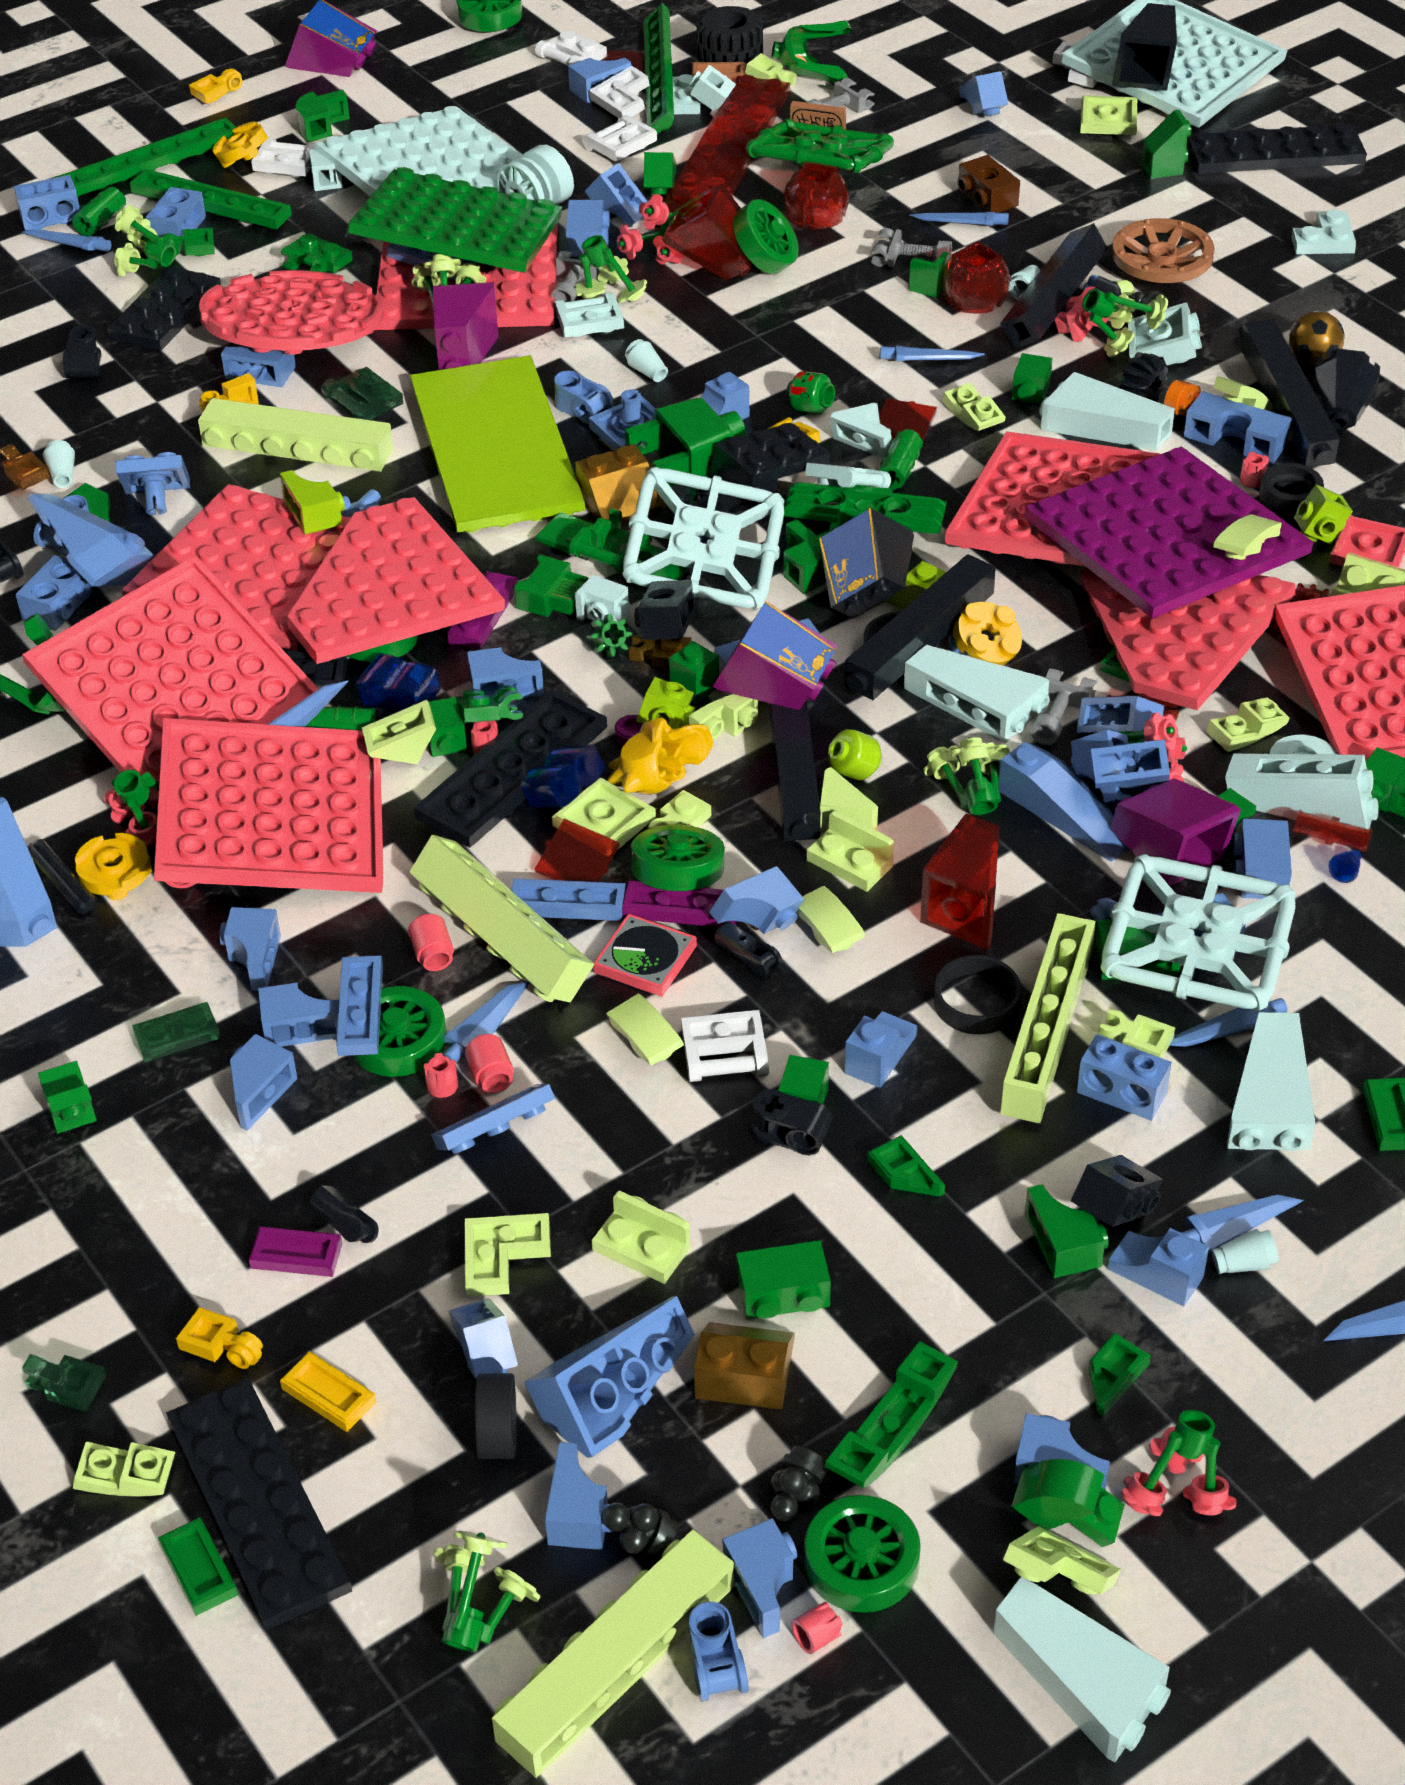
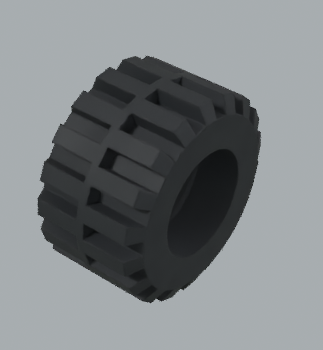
[696,6,763,66]

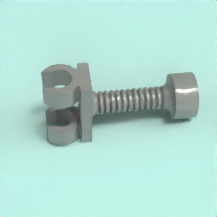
[806,78,875,113]
[871,228,952,268]
[551,251,600,302]
[1030,668,1097,745]

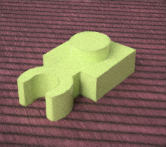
[745,54,797,91]
[648,790,712,829]
[1099,1010,1175,1058]

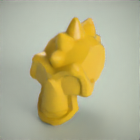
[608,718,714,795]

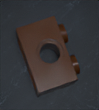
[957,155,1020,213]

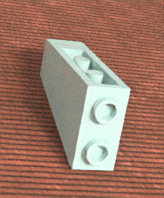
[1039,372,1175,450]
[904,645,1050,743]
[1225,754,1378,835]
[1227,1012,1316,1151]
[994,1577,1171,1763]

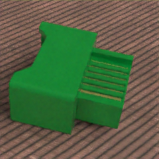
[515,555,589,617]

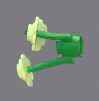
[575,235,647,303]

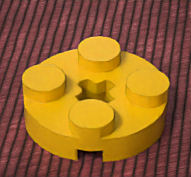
[212,121,268,168]
[953,602,1022,666]
[75,833,152,900]

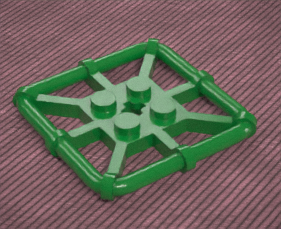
[746,119,894,173]

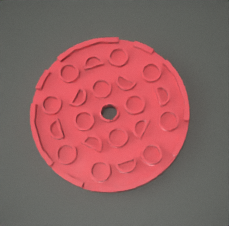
[199,270,383,355]

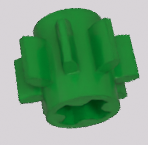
[587,614,632,658]

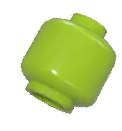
[828,729,882,780]

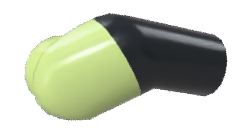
[1093,275,1134,296]

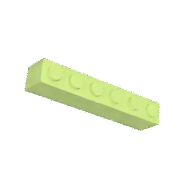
[198,398,393,472]
[409,835,595,1003]
[1001,913,1096,1123]
[492,1530,735,1778]

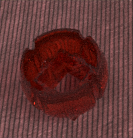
[784,162,849,230]
[942,241,1011,314]

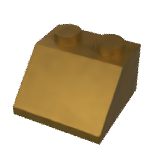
[575,444,663,523]
[694,1322,795,1410]

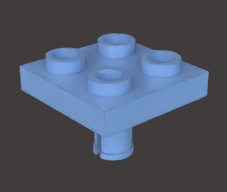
[588,389,656,450]
[115,452,190,515]

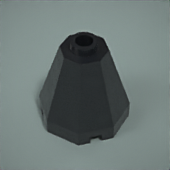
[1312,348,1380,430]

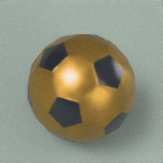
[1289,310,1345,367]

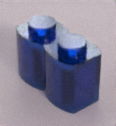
[357,654,441,712]
[520,745,605,807]

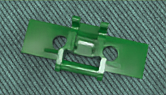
[784,482,947,534]
[536,508,691,580]

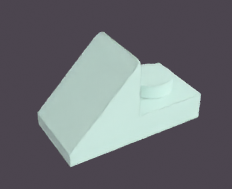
[830,403,892,459]

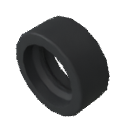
[1259,463,1324,520]
[475,1373,516,1459]

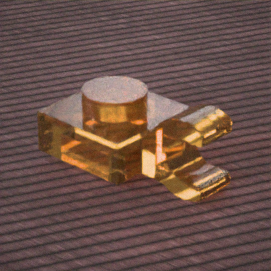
[0,444,50,490]

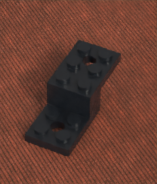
[656,423,831,518]

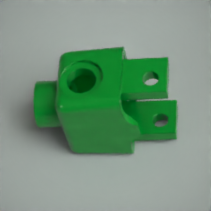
[625,397,747,487]

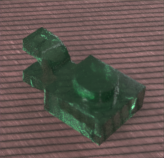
[22,1354,106,1412]

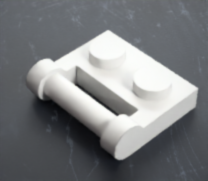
[535,30,607,66]
[582,115,657,161]
[251,138,315,177]
[681,1010,769,1082]

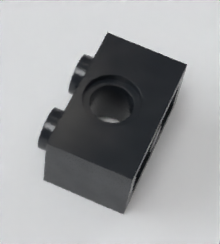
[634,580,696,640]
[1070,1155,1163,1227]

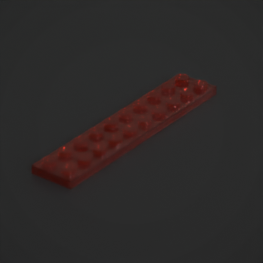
[655,75,790,237]

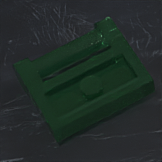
[321,366,404,420]

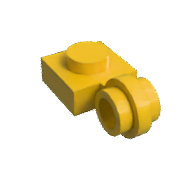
[189,69,243,104]
[199,373,259,412]
[176,1307,263,1369]

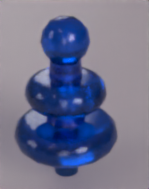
[1328,849,1362,883]

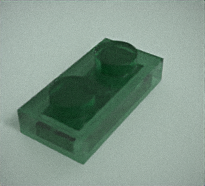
[132,1002,220,1062]

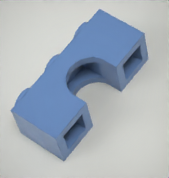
[1184,391,1292,464]

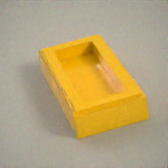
[280,1351,376,1432]

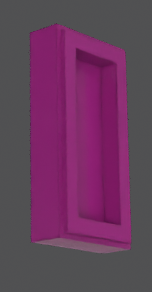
[249,1226,343,1277]

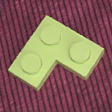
[465,1213,551,1297]
[1003,1526,1121,1595]

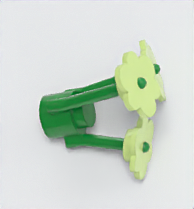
[1082,288,1168,358]
[434,1530,540,1653]

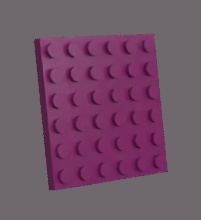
[1024,446,1313,619]

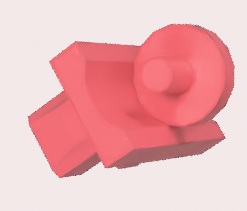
[1055,287,1110,342]

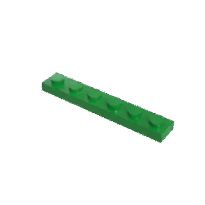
[130,169,292,230]

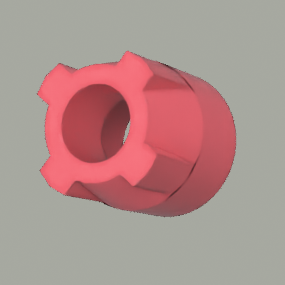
[1240,452,1269,488]
[471,720,499,754]
[424,1053,458,1098]
[791,1602,843,1654]

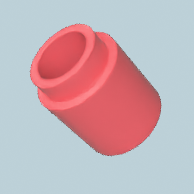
[408,914,454,971]
[465,1034,514,1094]

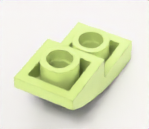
[1213,376,1273,412]
[942,383,1006,431]
[1213,514,1282,560]
[689,694,759,739]
[1206,697,1289,752]
[796,886,865,953]
[606,993,684,1065]
[73,1442,175,1496]

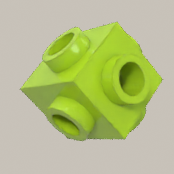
[1294,485,1353,544]
[636,677,695,729]

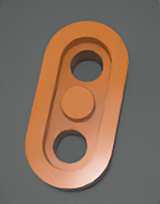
[1164,380,1201,416]

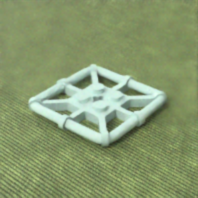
[622,466,784,610]
[1101,854,1296,1012]

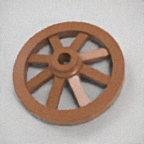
[1112,218,1215,283]

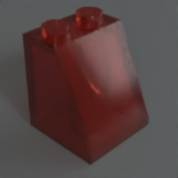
[662,183,752,281]
[920,813,1000,950]

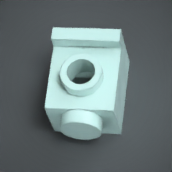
[689,65,736,116]
[309,149,343,191]
[575,575,631,624]

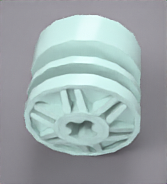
[497,144,574,205]

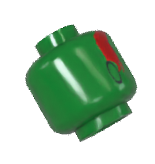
[786,371,835,414]

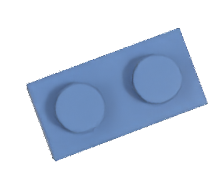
[566,200,610,257]
[1232,819,1292,899]

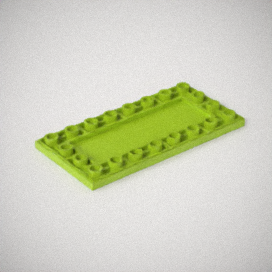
[410,355,585,532]

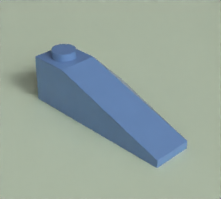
[28,493,153,587]
[999,742,1128,862]
[0,797,57,947]
[525,1296,695,1458]

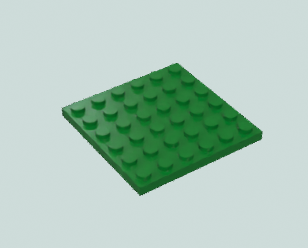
[348,167,562,273]

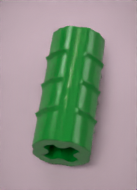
[72,186,126,236]
[879,429,923,490]
[305,706,376,731]

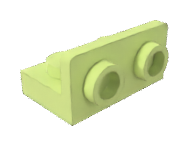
[1331,553,1405,596]
[807,810,894,892]
[592,1191,691,1284]

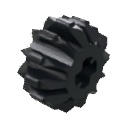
[1119,352,1168,402]

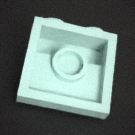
[1128,302,1202,366]

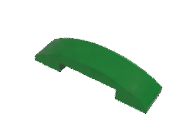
[825,1341,957,1488]

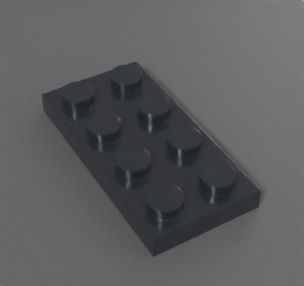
[107,266,221,351]

